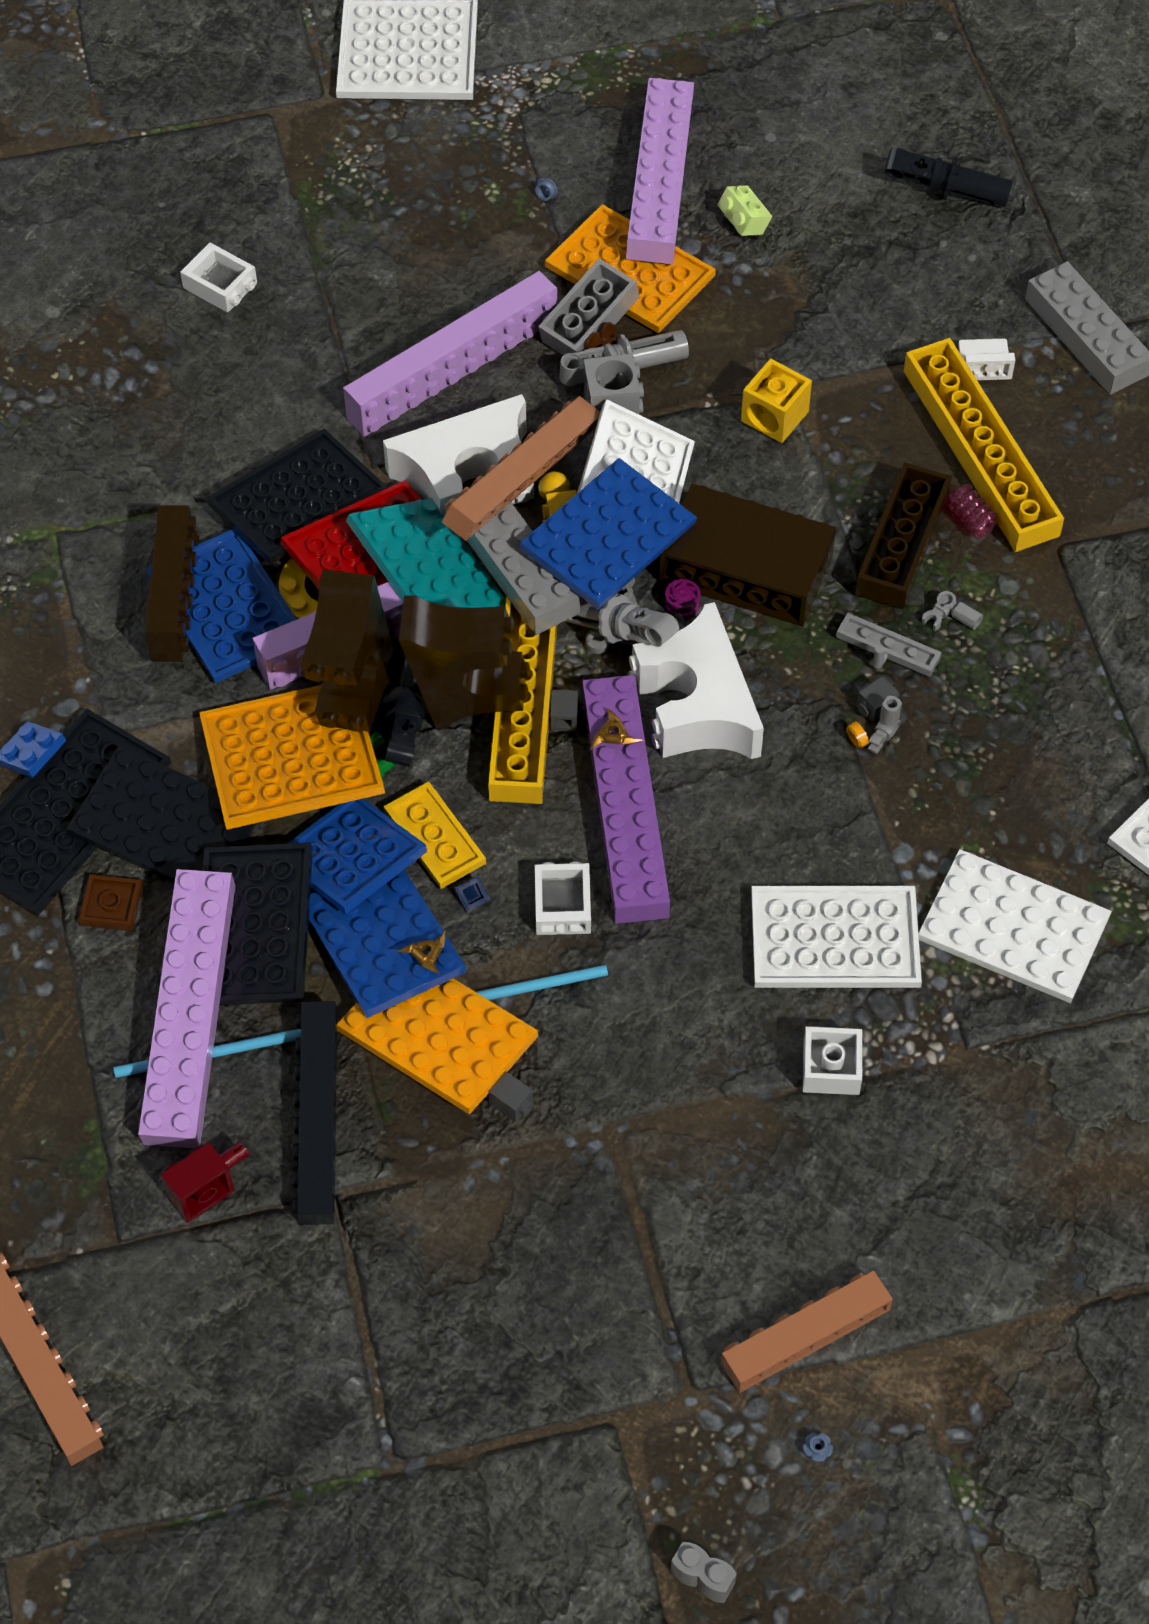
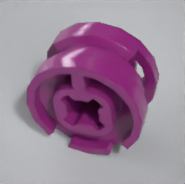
[664,579,701,620]

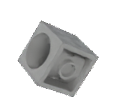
[584,354,644,428]

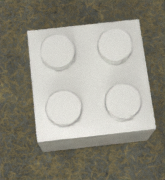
[803,1027,862,1095]

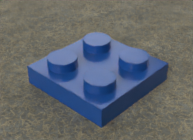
[0,721,67,778]

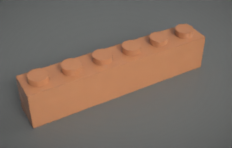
[721,1270,893,1393]

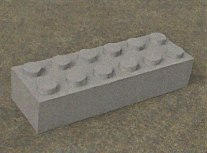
[1025,261,1149,395]
[467,503,580,635]

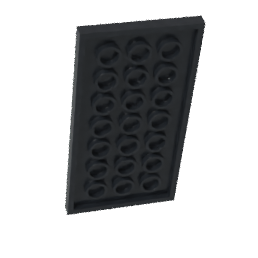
[0,708,171,917]

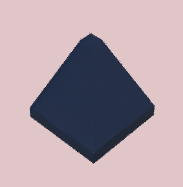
[451,876,490,912]

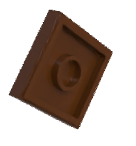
[78,874,144,931]

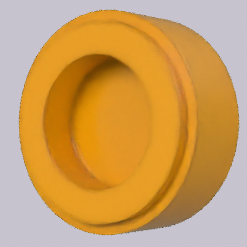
[846,721,869,749]

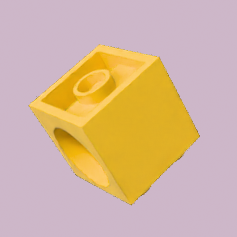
[741,358,812,443]

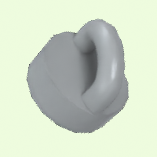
[585,629,611,654]

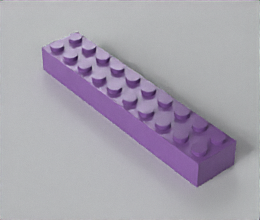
[583,675,670,924]

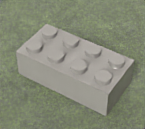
[538,258,639,355]

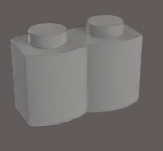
[671,1542,737,1603]

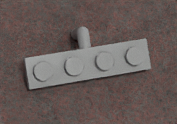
[836,613,942,677]

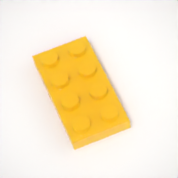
[383,782,486,889]

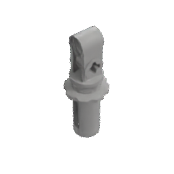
[559,330,689,386]
[565,594,679,647]

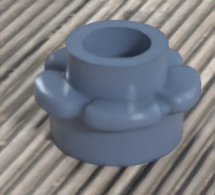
[535,178,558,201]
[803,1433,833,1462]

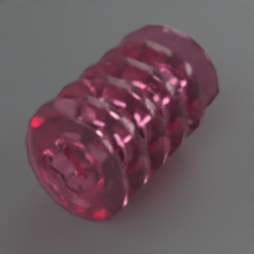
[945,483,997,539]

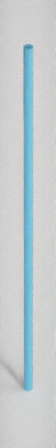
[113,965,608,1078]

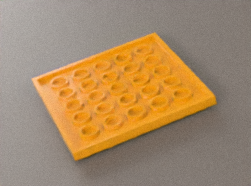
[199,685,385,830]

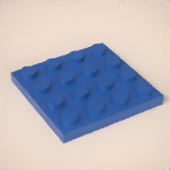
[287,799,427,914]

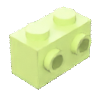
[717,186,772,236]

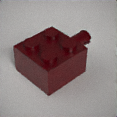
[161,1141,250,1223]

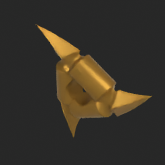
[591,708,642,750]
[396,931,445,974]

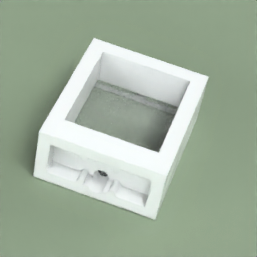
[180,243,257,313]
[535,862,591,935]

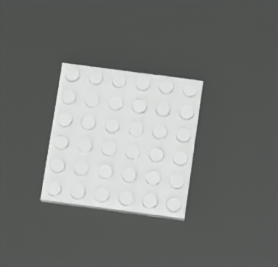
[336,0,478,100]

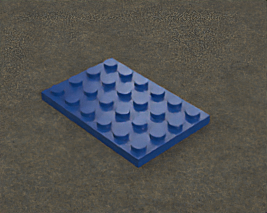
[519,458,697,610]
[146,529,297,684]
[309,870,467,1019]

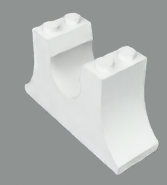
[383,394,534,516]
[629,602,764,759]

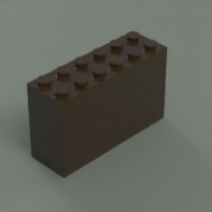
[659,483,836,627]

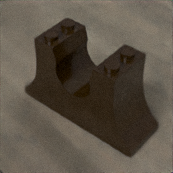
[301,569,398,732]
[399,595,530,729]

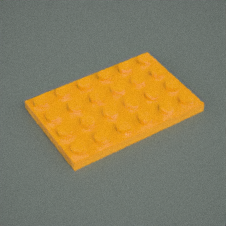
[545,204,716,333]
[336,978,538,1115]

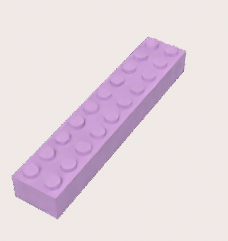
[626,78,694,264]
[343,271,557,437]
[138,869,236,1148]

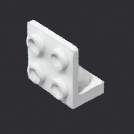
[958,339,1015,380]

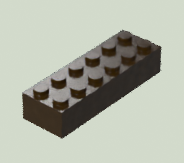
[855,462,952,610]
[145,505,199,662]

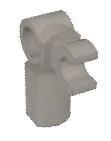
[922,591,983,631]
[868,696,902,754]

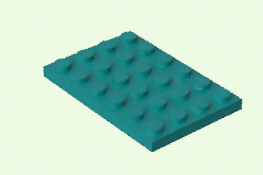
[346,498,506,608]

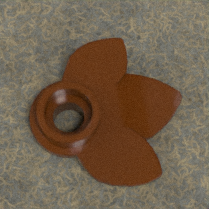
[585,322,616,357]

